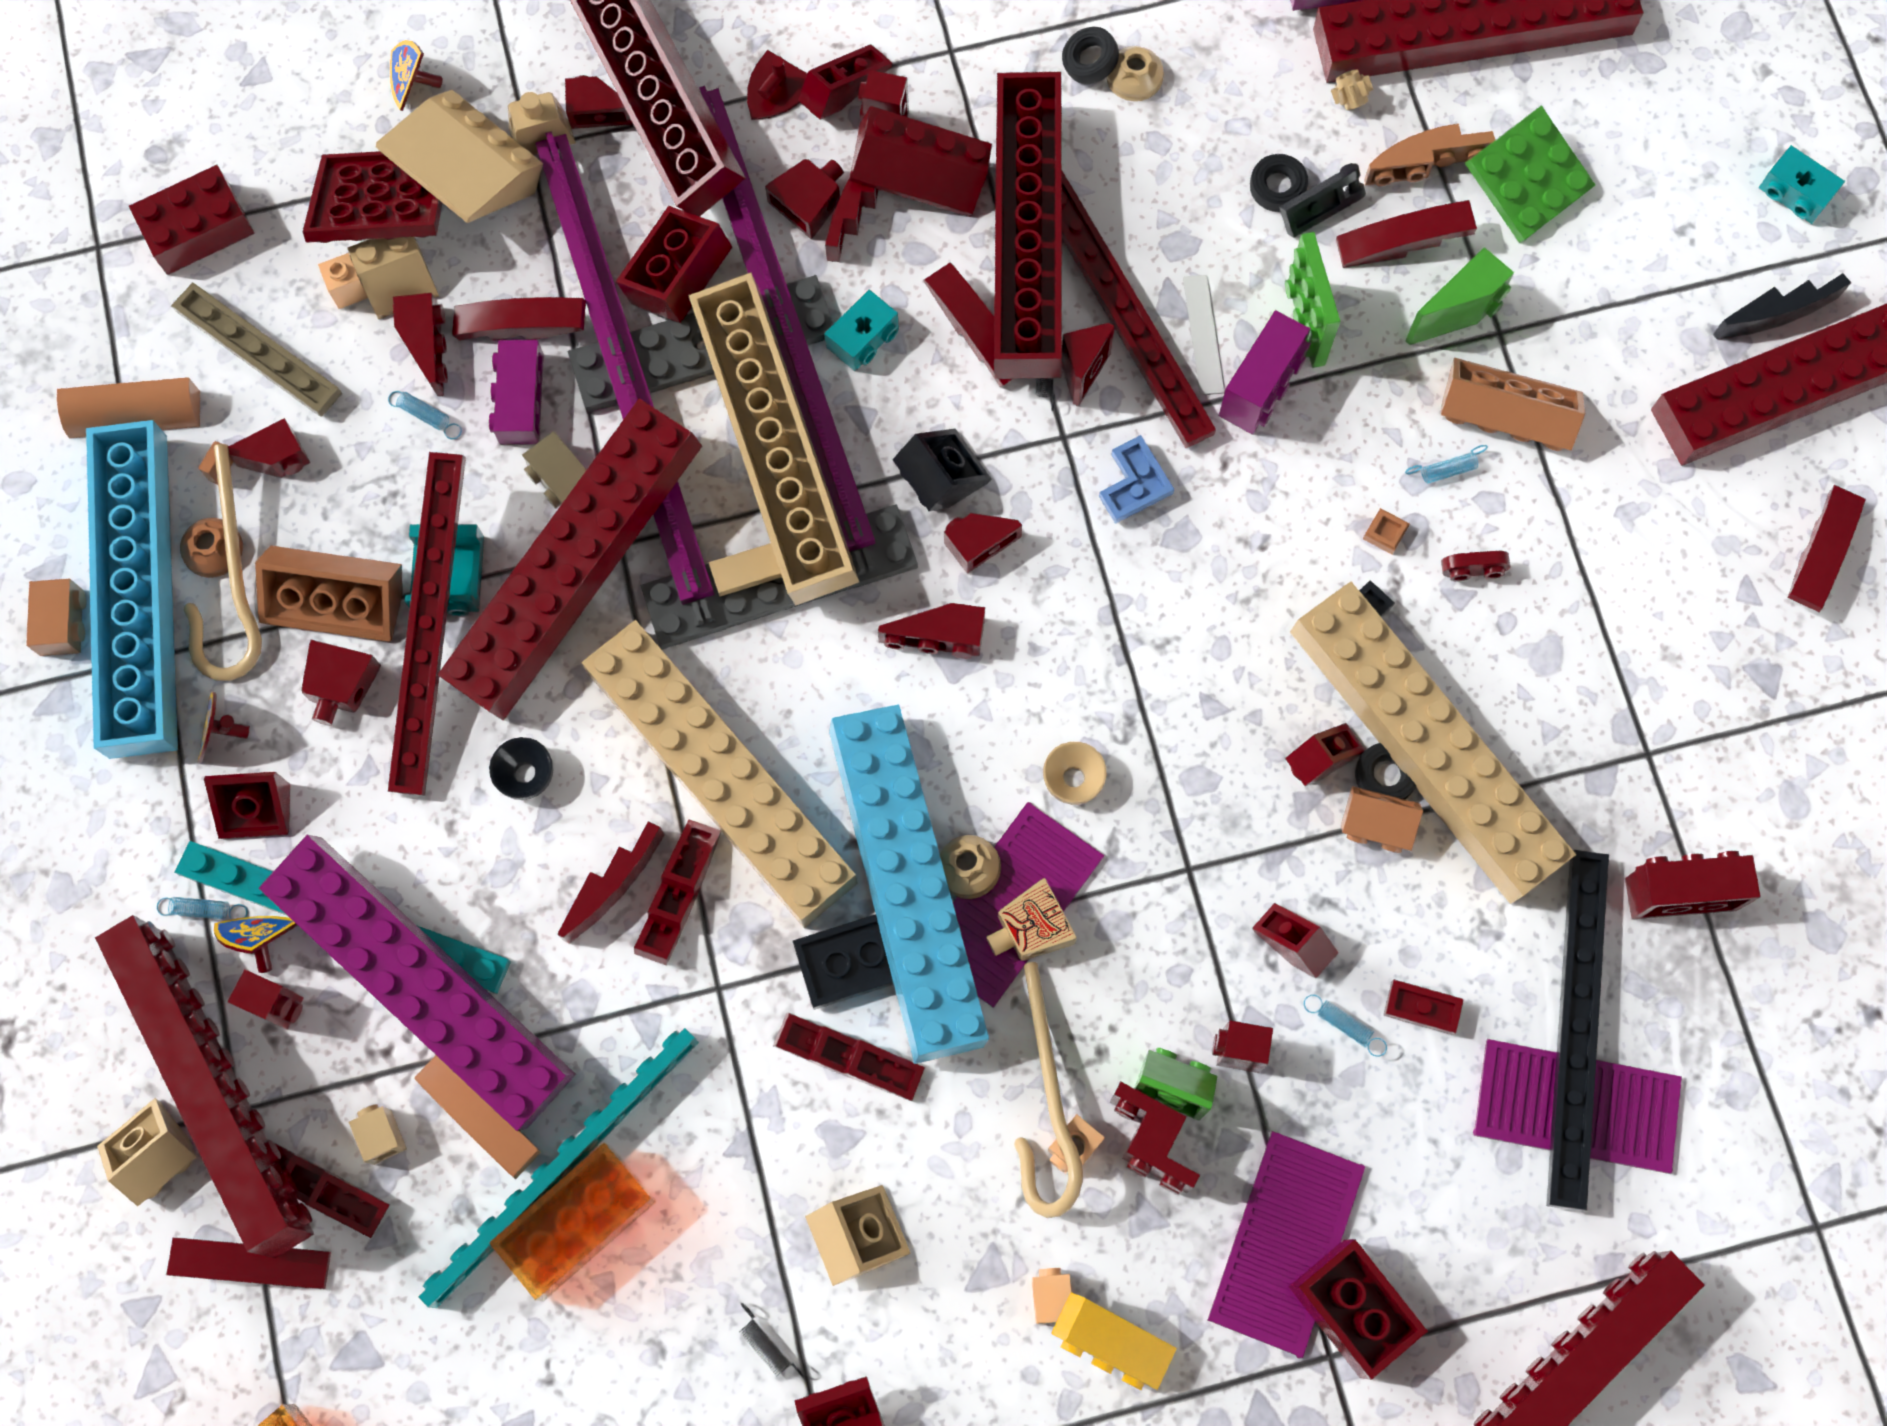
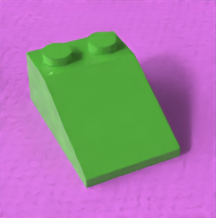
[1405,247,1515,345]
[1134,1048,1218,1121]

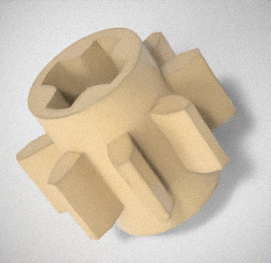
[1331,70,1374,110]

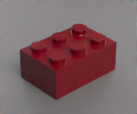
[129,164,255,275]
[615,206,732,323]
[1625,851,1761,919]
[1289,1239,1428,1380]

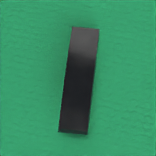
[1713,273,1852,339]

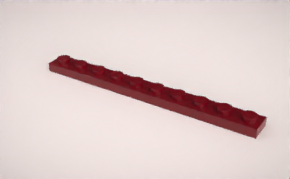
[1062,170,1216,448]
[387,452,466,796]

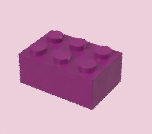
[1218,310,1311,435]

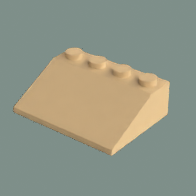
[375,90,543,223]

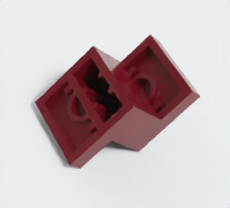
[1109,1081,1200,1195]
[794,1376,885,1426]

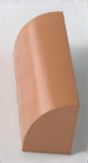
[57,377,200,439]

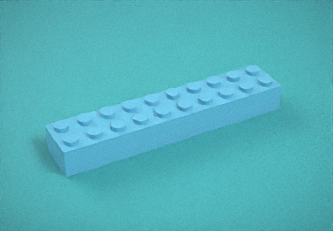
[86,420,178,759]
[829,704,989,1064]

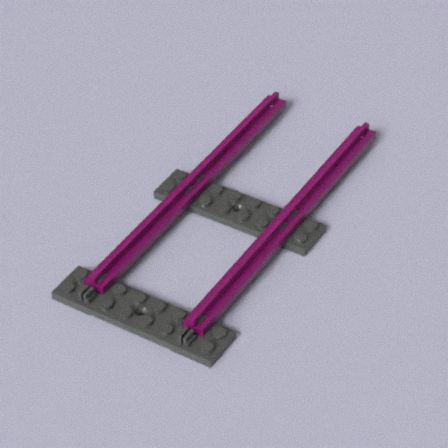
[535,85,918,650]

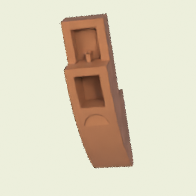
[1364,123,1495,186]

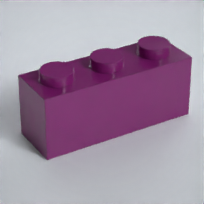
[489,340,544,445]

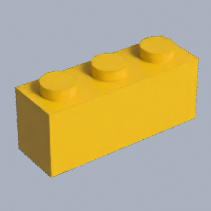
[1051,1292,1177,1390]

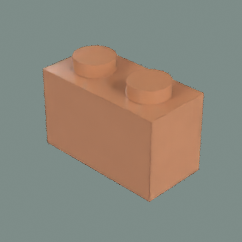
[26,578,87,656]
[1341,786,1423,853]

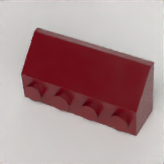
[849,106,992,217]

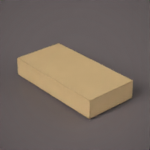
[709,543,782,597]

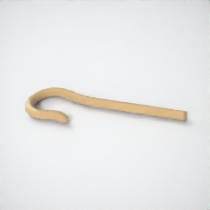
[184,444,262,681]
[1014,962,1083,1218]

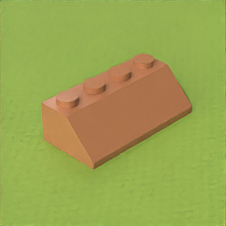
[1441,357,1585,451]
[255,545,403,642]

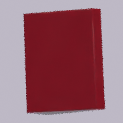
[1062,323,1115,407]
[204,771,290,839]

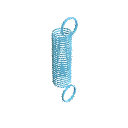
[388,391,462,439]
[1405,445,1488,484]
[156,897,247,920]
[1304,995,1387,1057]

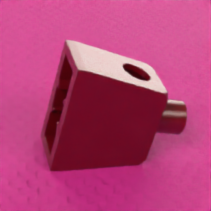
[765,159,844,239]
[301,640,381,726]

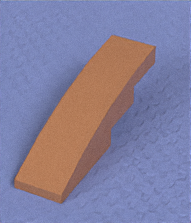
[414,1055,541,1179]

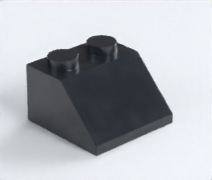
[892,428,992,511]

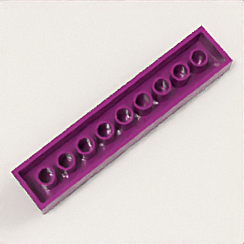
[259,834,576,1131]

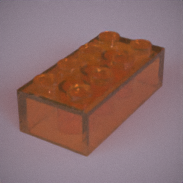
[489,1142,657,1301]

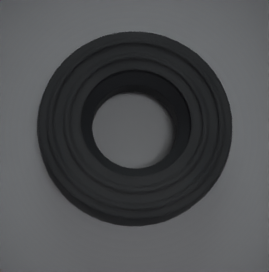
[1062,26,1119,84]
[1250,154,1308,212]
[1355,743,1416,800]

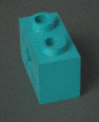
[1758,145,1845,224]
[824,289,899,371]

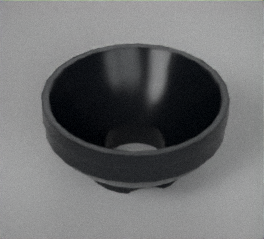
[489,737,554,800]

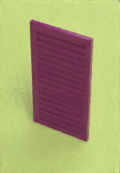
[953,802,1104,1008]
[1473,1039,1682,1174]
[1207,1131,1365,1359]

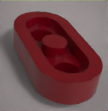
[1441,550,1511,582]

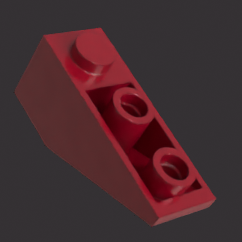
[393,292,448,396]
[878,603,986,659]

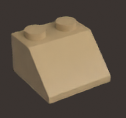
[347,237,439,320]
[97,1098,196,1207]
[805,1185,911,1286]

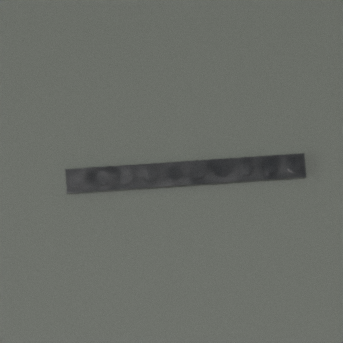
[1546,850,1609,1212]

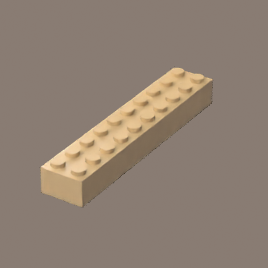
[689,273,859,605]
[1290,581,1576,904]
[581,620,858,928]

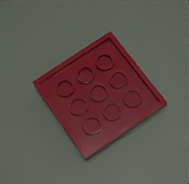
[302,151,443,243]

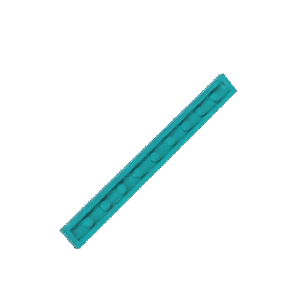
[174,841,511,994]
[418,1028,699,1308]

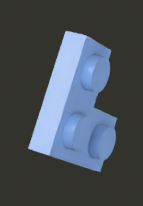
[1099,435,1174,524]

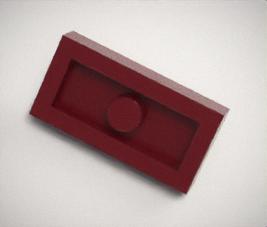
[1383,979,1464,1035]

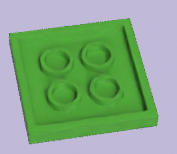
[1465,105,1596,243]
[1285,232,1341,368]

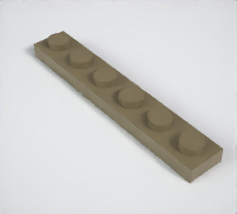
[171,282,343,417]

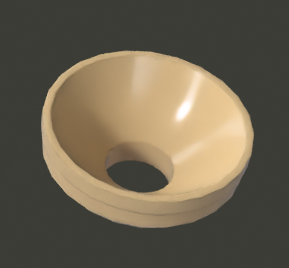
[1106,46,1164,101]
[1043,741,1107,805]
[940,835,1001,899]

